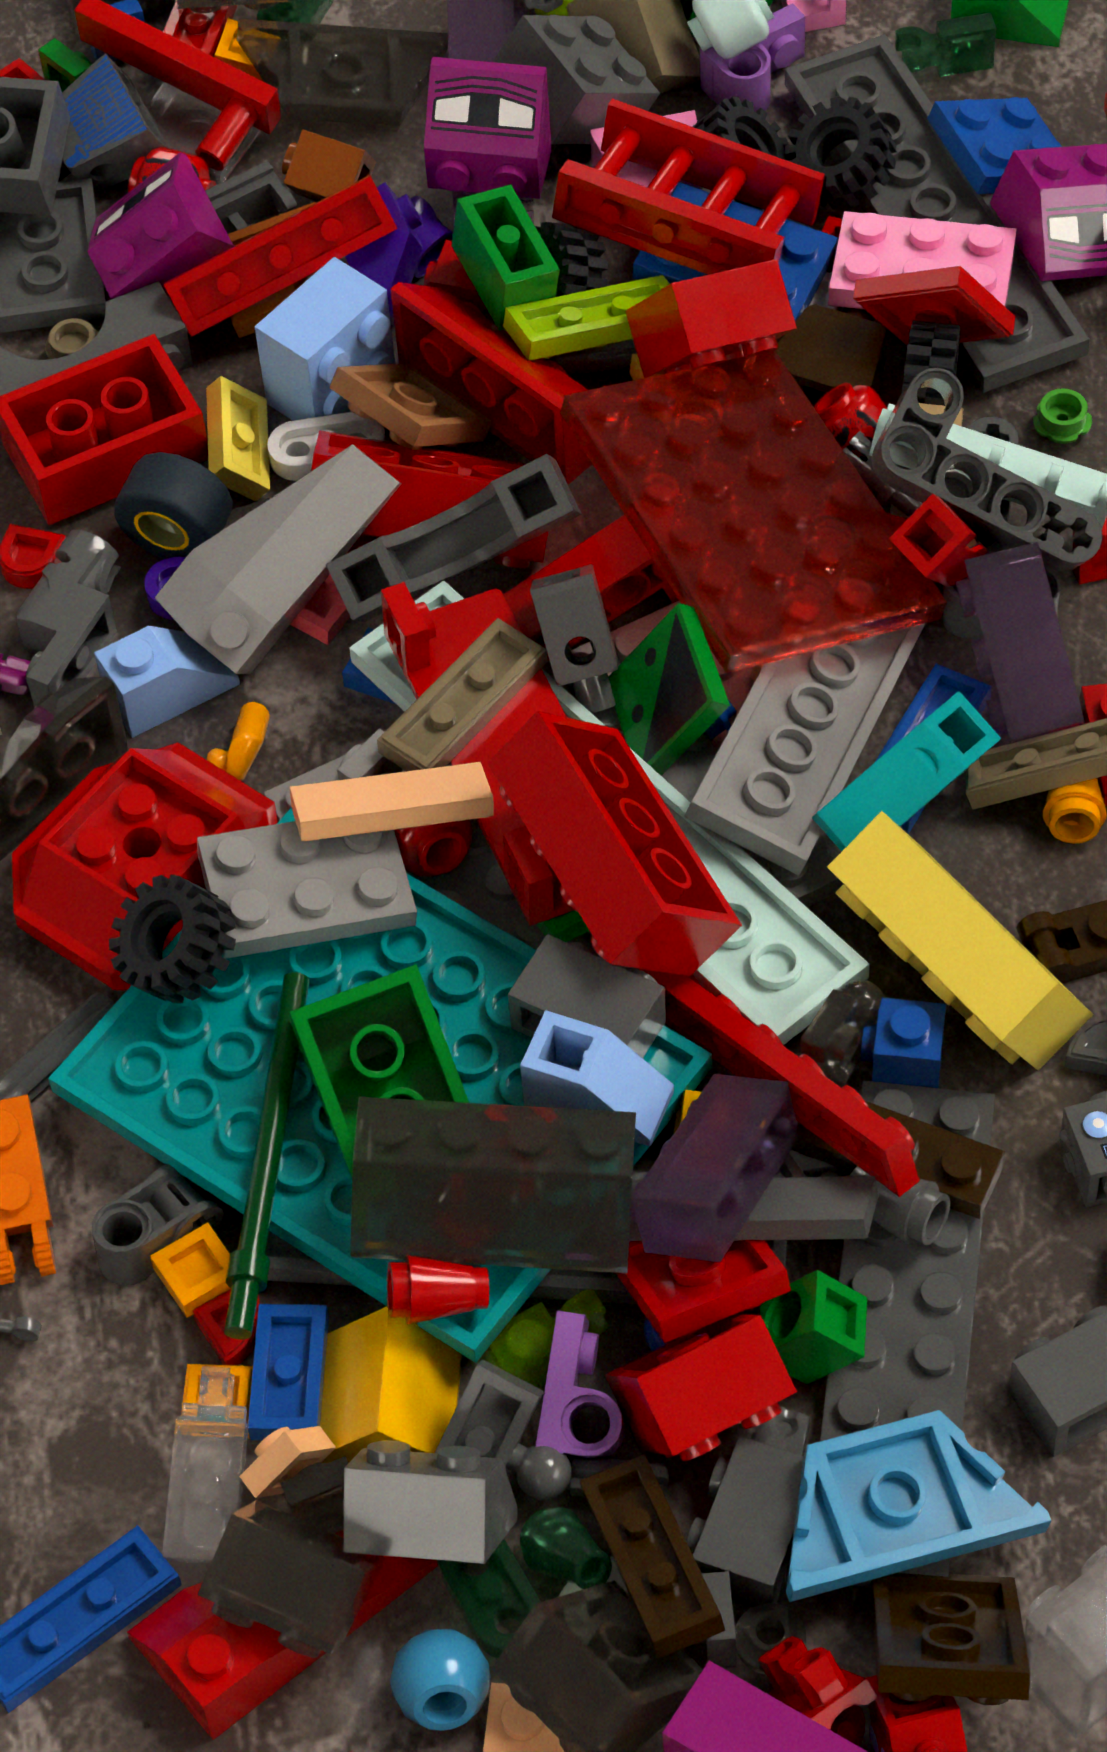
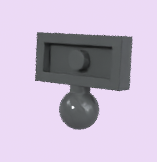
[435,1359,572,1500]

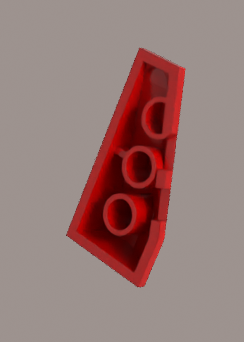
[127,1530,438,1740]

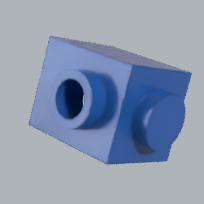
[861,997,946,1088]

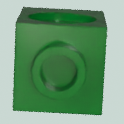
[759,1270,868,1385]

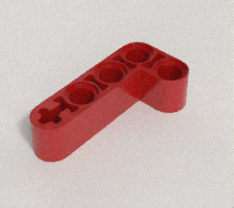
[503,497,719,661]

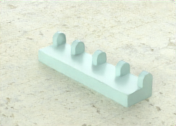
[869,403,1107,530]

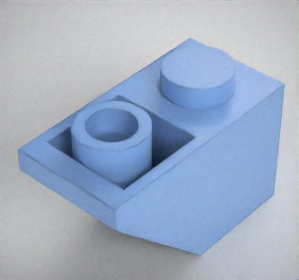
[520,1010,674,1146]

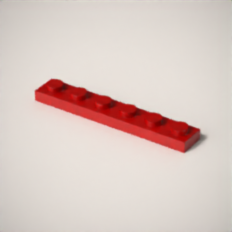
[637,968,920,1197]

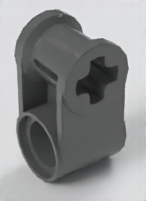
[92,1163,224,1286]

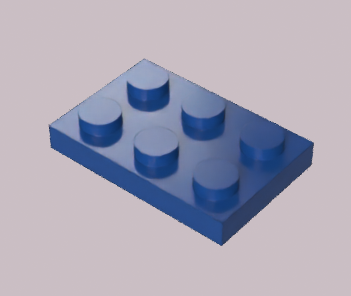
[633,182,839,321]

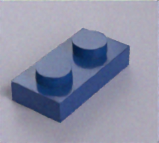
[248,1304,329,1441]

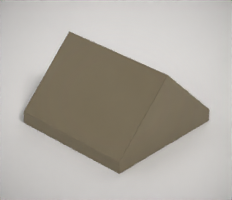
[566,0,700,93]

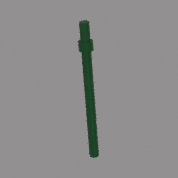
[224,972,310,1340]

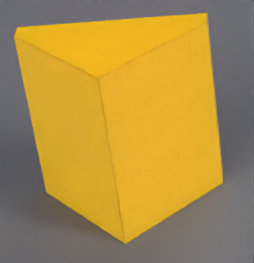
[319,1306,462,1466]

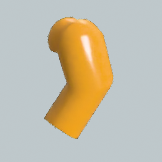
[207,702,270,781]

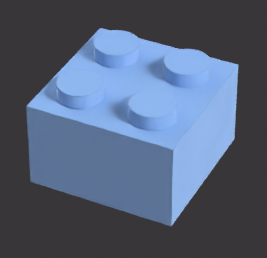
[254,257,395,421]

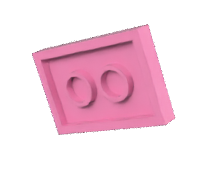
[828,211,1017,309]

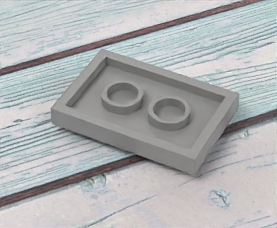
[197,821,417,959]

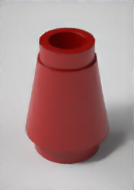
[387,1255,489,1325]

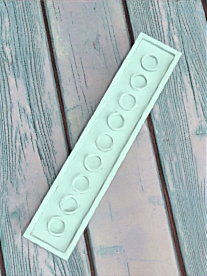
[349,580,869,1045]

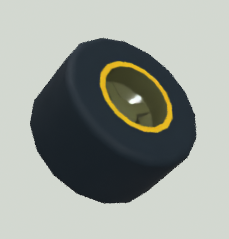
[114,452,233,559]

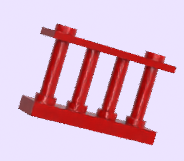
[552,98,825,275]

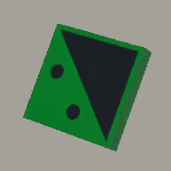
[608,603,730,776]

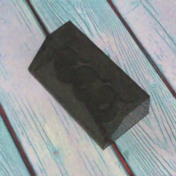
[350,1097,636,1273]

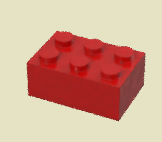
[0,333,208,525]

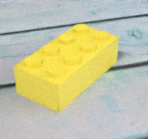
[827,811,1094,1071]

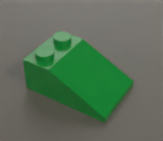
[289,964,485,1203]

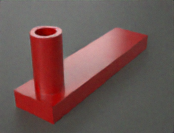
[74,0,281,171]
[164,175,398,337]

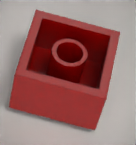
[625,259,797,384]
[605,1314,797,1461]

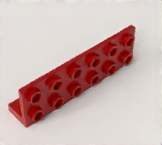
[381,582,574,926]

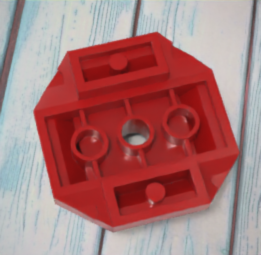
[12,742,278,990]

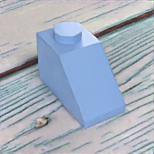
[94,626,240,738]

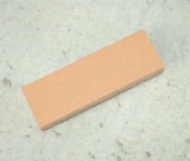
[290,762,494,842]

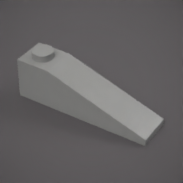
[155,445,401,675]

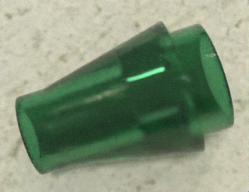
[520,1507,612,1591]

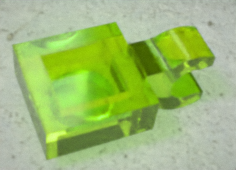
[487,1288,609,1388]

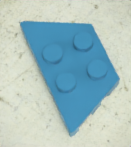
[786,1410,1052,1602]

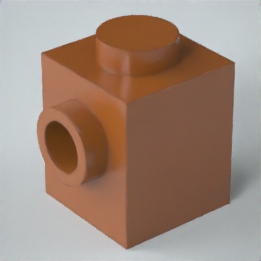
[282,129,376,202]

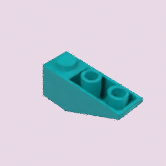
[812,691,1001,852]

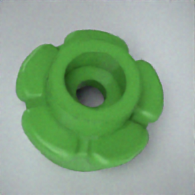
[1033,389,1092,444]

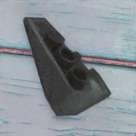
[0,676,129,861]

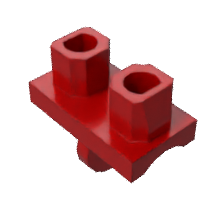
[758,1636,878,1746]

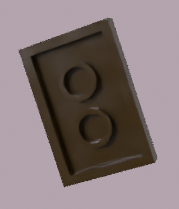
[870,1573,1031,1705]

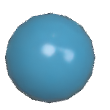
[390,1629,491,1731]

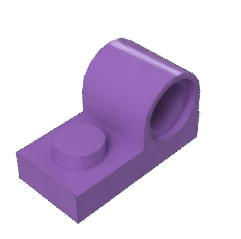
[700,3,805,112]
[535,1310,626,1459]

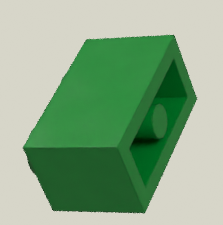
[451,184,560,331]

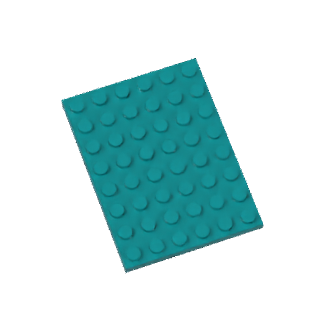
[48,807,713,1363]

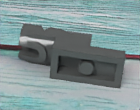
[16,529,121,721]

